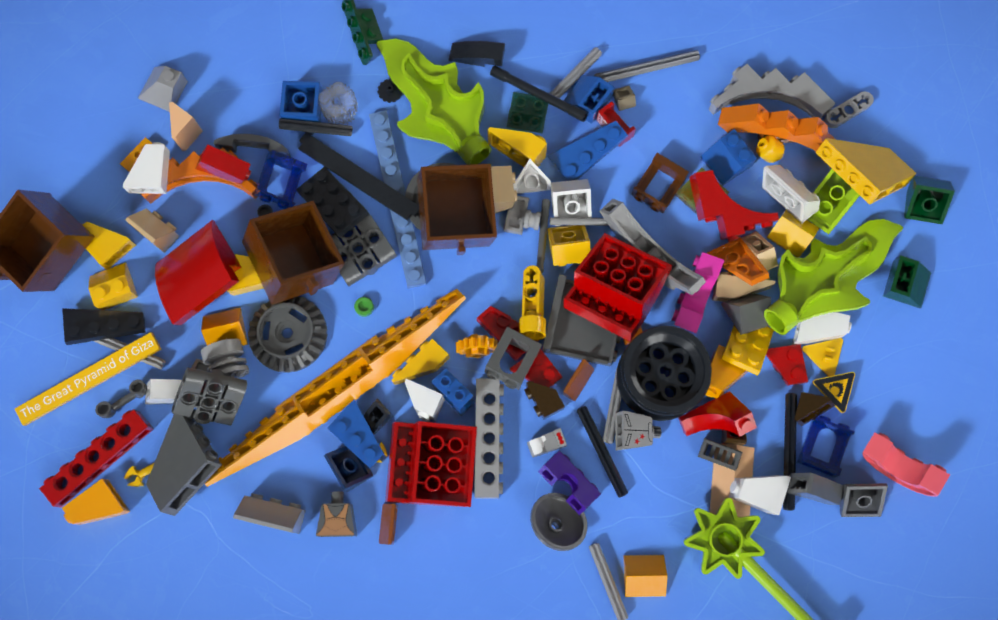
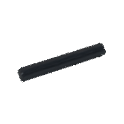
[279,118,353,136]

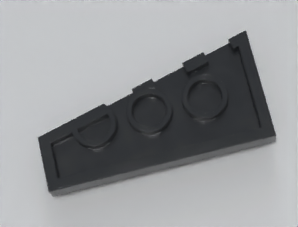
[62,308,146,345]

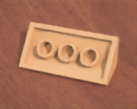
[709,444,755,517]

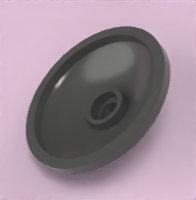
[530,493,587,551]

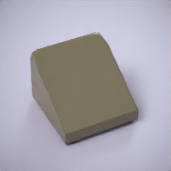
[613,86,636,111]

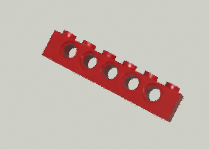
[39,409,154,508]

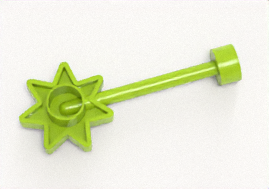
[683,498,814,620]

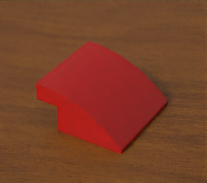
[155,220,242,325]
[564,233,672,342]
[385,421,477,507]

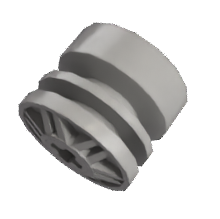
[200,338,250,379]

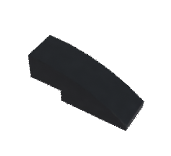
[449,41,505,67]

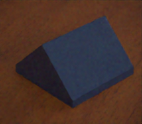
[324,446,373,492]

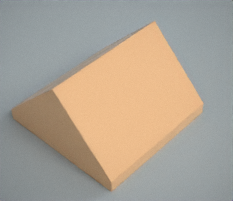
[169,102,203,151]

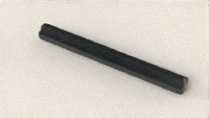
[577,406,628,498]

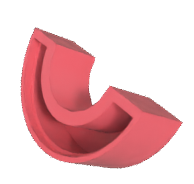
[862,432,950,497]

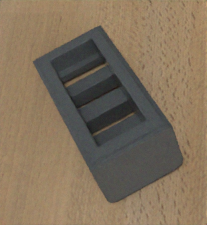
[698,438,743,471]

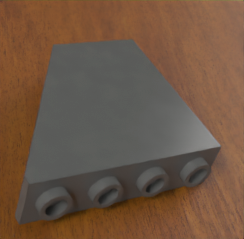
[146,414,222,516]

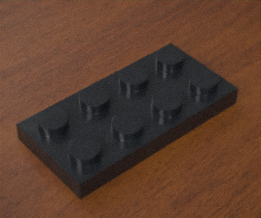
[296,167,369,238]

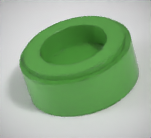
[354,297,374,317]

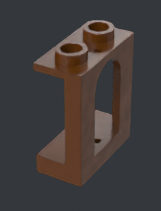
[632,153,689,213]

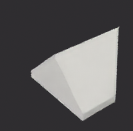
[513,159,551,194]

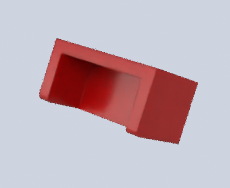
[597,102,636,147]

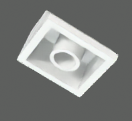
[551,179,592,226]
[405,379,445,422]

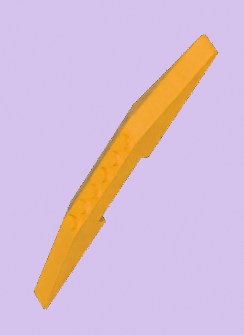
[205,289,466,487]

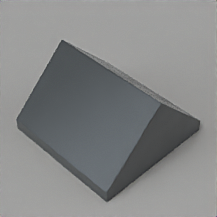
[721,293,771,335]
[840,483,888,517]

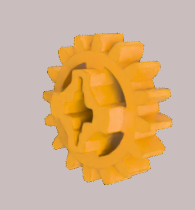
[456,334,498,358]

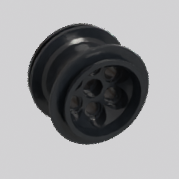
[616,326,712,421]

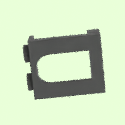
[484,327,542,390]

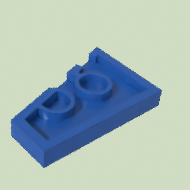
[327,399,384,469]

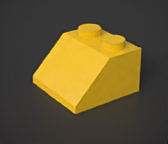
[547,225,591,266]
[88,262,138,310]

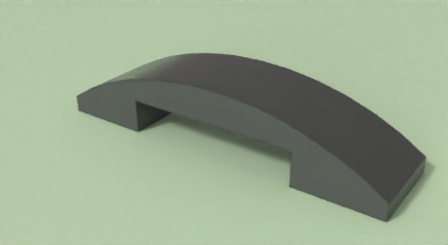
[213,134,291,159]

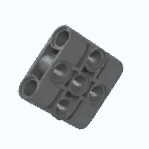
[331,212,397,286]
[172,367,247,426]

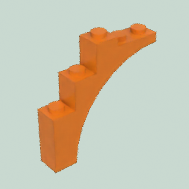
[718,103,835,151]
[141,147,260,204]

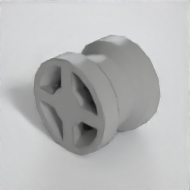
[523,210,542,231]

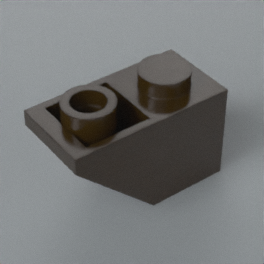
[524,381,565,420]

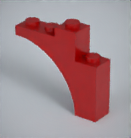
[689,170,779,242]

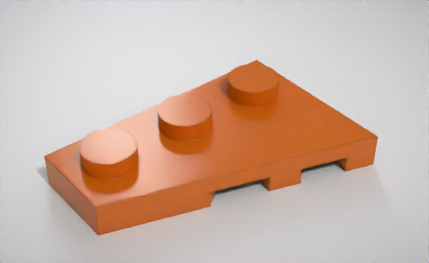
[707,237,769,286]

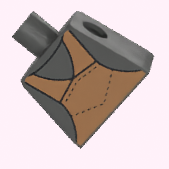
[316,491,357,537]

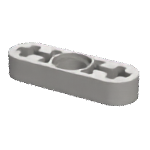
[824,91,874,128]

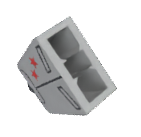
[615,411,662,451]

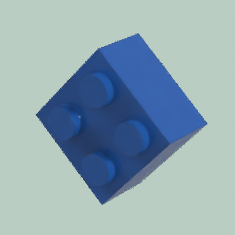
[279,81,323,122]

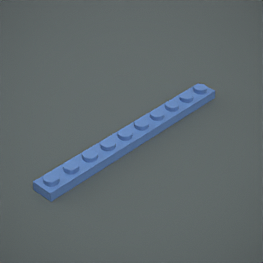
[369,110,426,289]

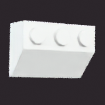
[762,165,820,223]

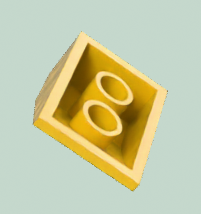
[488,127,547,167]

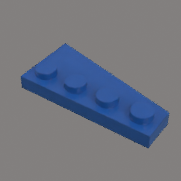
[548,121,629,181]

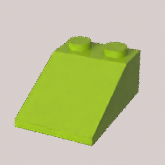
[808,169,860,235]

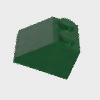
[904,175,955,224]

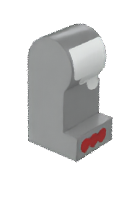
[527,428,567,458]

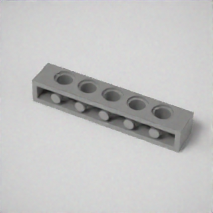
[475,379,504,499]

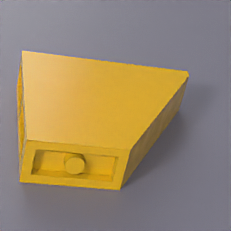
[816,138,917,205]

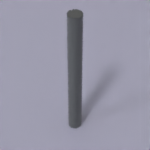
[536,199,550,273]

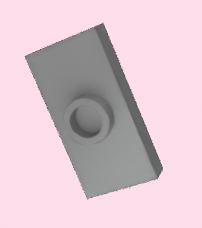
[504,196,529,235]

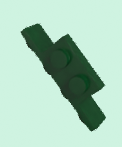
[342,0,383,65]

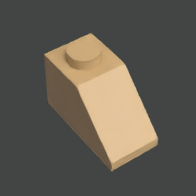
[741,231,778,271]

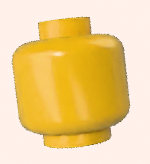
[756,135,785,163]

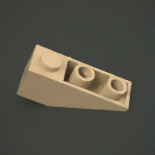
[712,272,775,302]

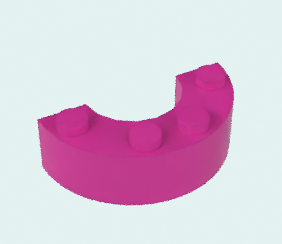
[671,252,725,333]

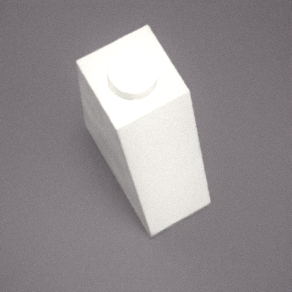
[123,142,170,194]
[792,312,852,345]
[145,379,182,404]
[729,475,791,515]

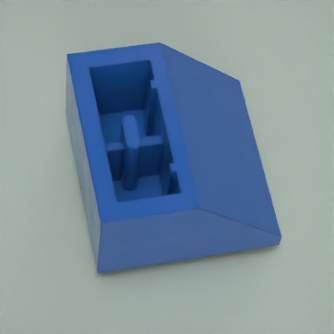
[564,75,614,124]

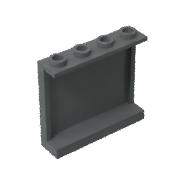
[542,274,621,367]

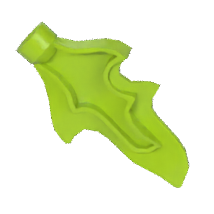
[376,38,492,165]
[764,219,903,335]

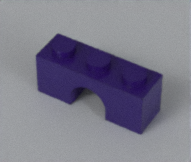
[538,450,601,515]

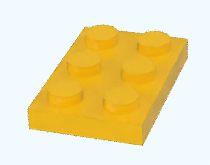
[721,325,774,376]

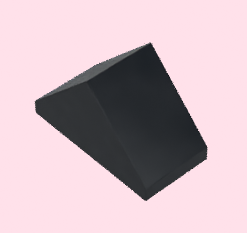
[364,399,393,434]

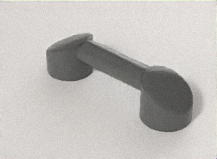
[95,379,147,418]

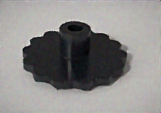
[377,79,402,103]

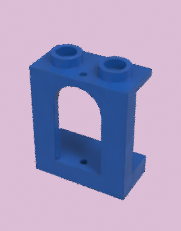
[431,368,475,416]

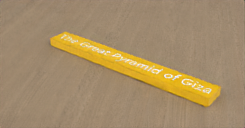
[15,332,162,426]

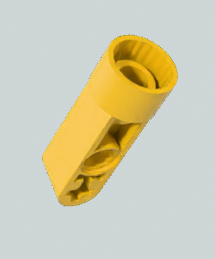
[519,265,546,341]

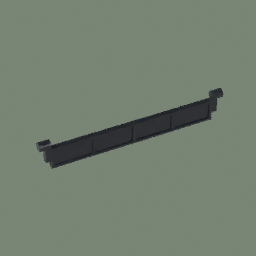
[298,132,419,221]

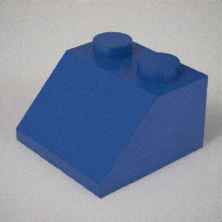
[701,129,757,186]

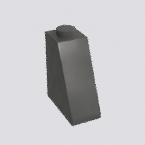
[787,473,843,505]

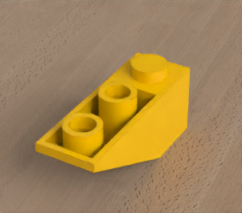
[391,339,450,385]

